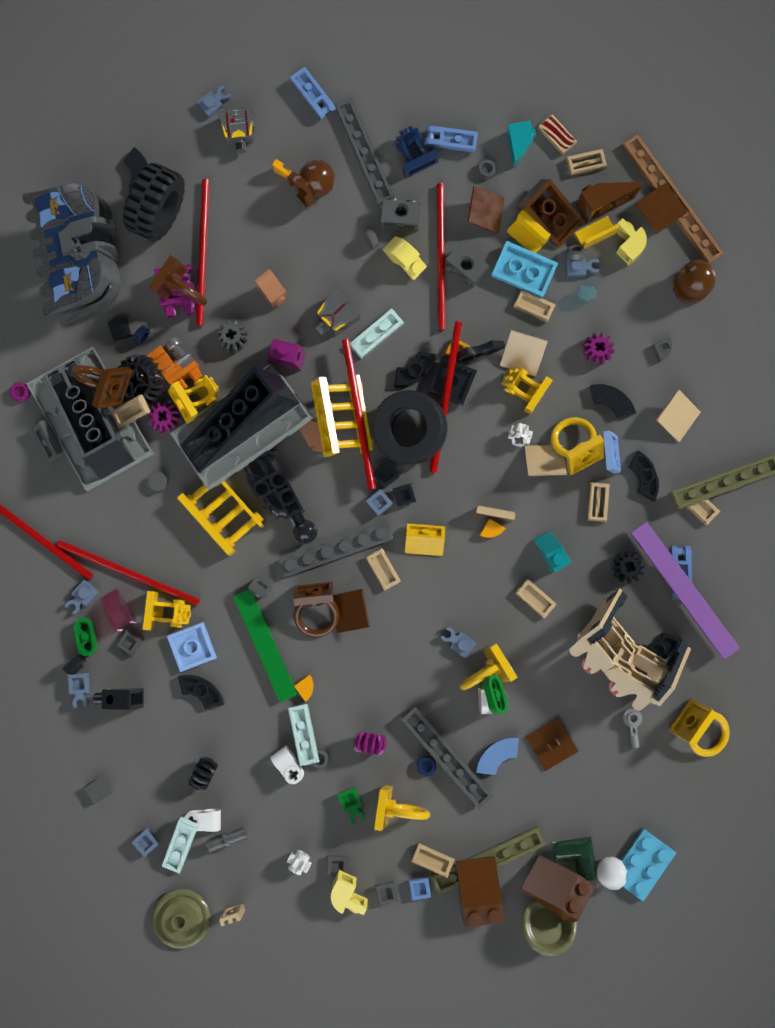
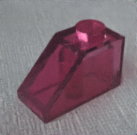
[100,588,136,631]

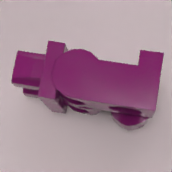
[154,264,197,318]

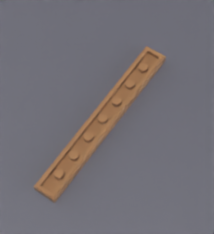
[621,134,724,264]

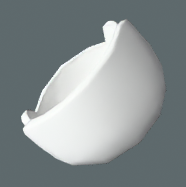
[596,857,627,890]

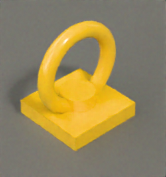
[551,417,604,475]
[460,644,518,690]
[669,699,730,757]
[374,785,431,831]

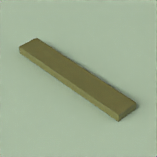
[669,454,775,511]
[431,826,546,895]

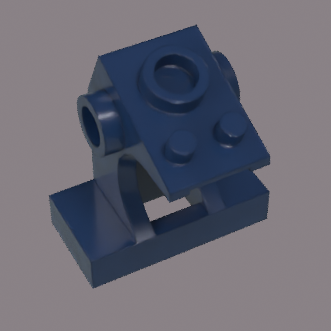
[395,125,439,178]

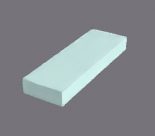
[350,308,404,359]
[288,704,320,766]
[162,817,199,874]

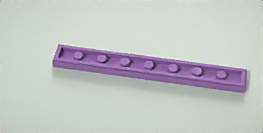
[630,522,740,660]

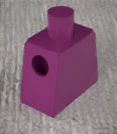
[266,339,306,371]

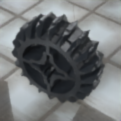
[117,354,165,405]

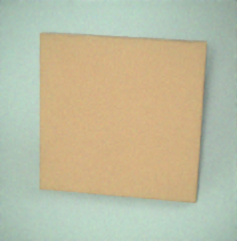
[500,330,548,376]
[656,389,701,442]
[524,445,567,476]

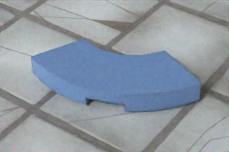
[476,737,519,775]

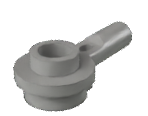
[623,708,642,748]

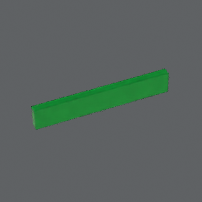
[233,589,298,703]

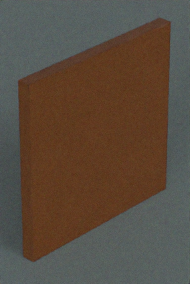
[635,183,688,234]
[467,186,504,234]
[333,589,370,633]
[526,717,579,771]

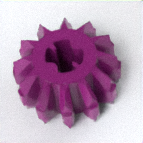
[582,333,615,365]
[148,401,181,434]
[353,732,387,755]

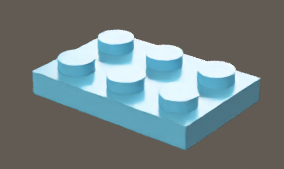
[491,241,558,299]
[621,828,677,901]

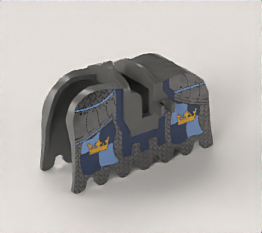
[22,183,121,325]

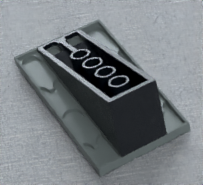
[26,347,154,492]
[170,363,314,489]

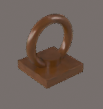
[149,255,207,306]
[71,365,133,408]
[293,581,340,637]

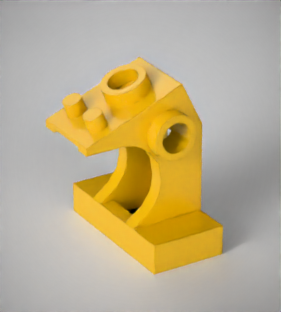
[501,367,553,415]
[168,375,219,424]
[143,591,191,630]

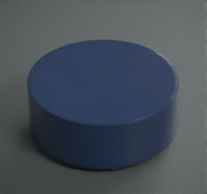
[132,325,150,344]
[417,756,436,776]

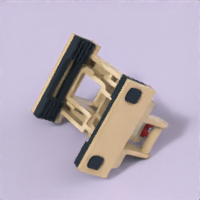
[569,588,691,711]

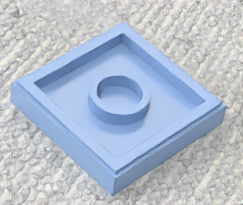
[603,431,621,474]
[167,622,217,672]

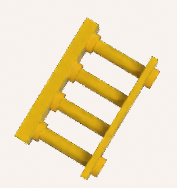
[311,375,373,457]
[177,481,264,556]

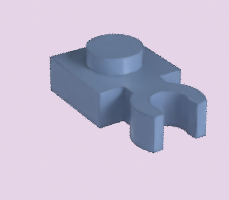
[197,85,232,119]
[566,256,599,277]
[65,579,100,615]
[441,627,477,659]
[68,673,91,708]

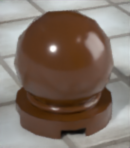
[287,160,335,208]
[673,260,716,303]

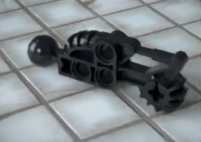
[243,446,318,544]

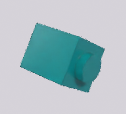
[507,121,536,167]
[533,531,572,573]

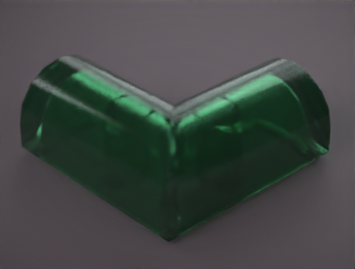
[552,836,598,881]

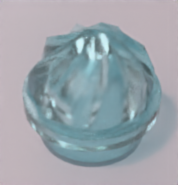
[578,283,597,303]

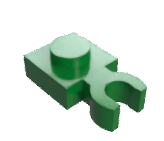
[337,786,365,825]

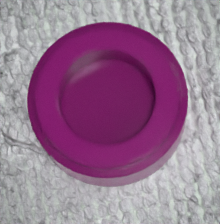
[10,382,31,402]

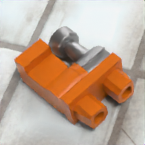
[147,337,203,390]

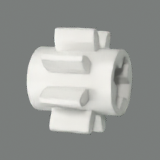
[508,423,533,447]
[287,850,312,875]

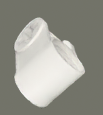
[270,745,304,784]
[184,809,221,832]

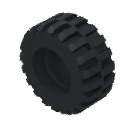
[123,163,185,242]

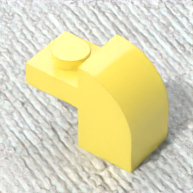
[616,218,647,265]
[382,236,427,280]
[331,870,368,915]

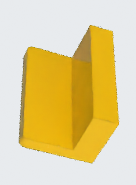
[507,210,551,253]
[574,216,619,249]
[405,523,445,556]

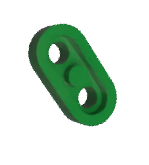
[74,618,98,656]
[483,675,508,715]

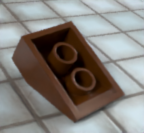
[516,179,584,248]
[576,182,643,224]
[520,855,596,924]
[456,856,504,928]

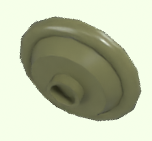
[152,889,211,949]
[521,899,577,957]

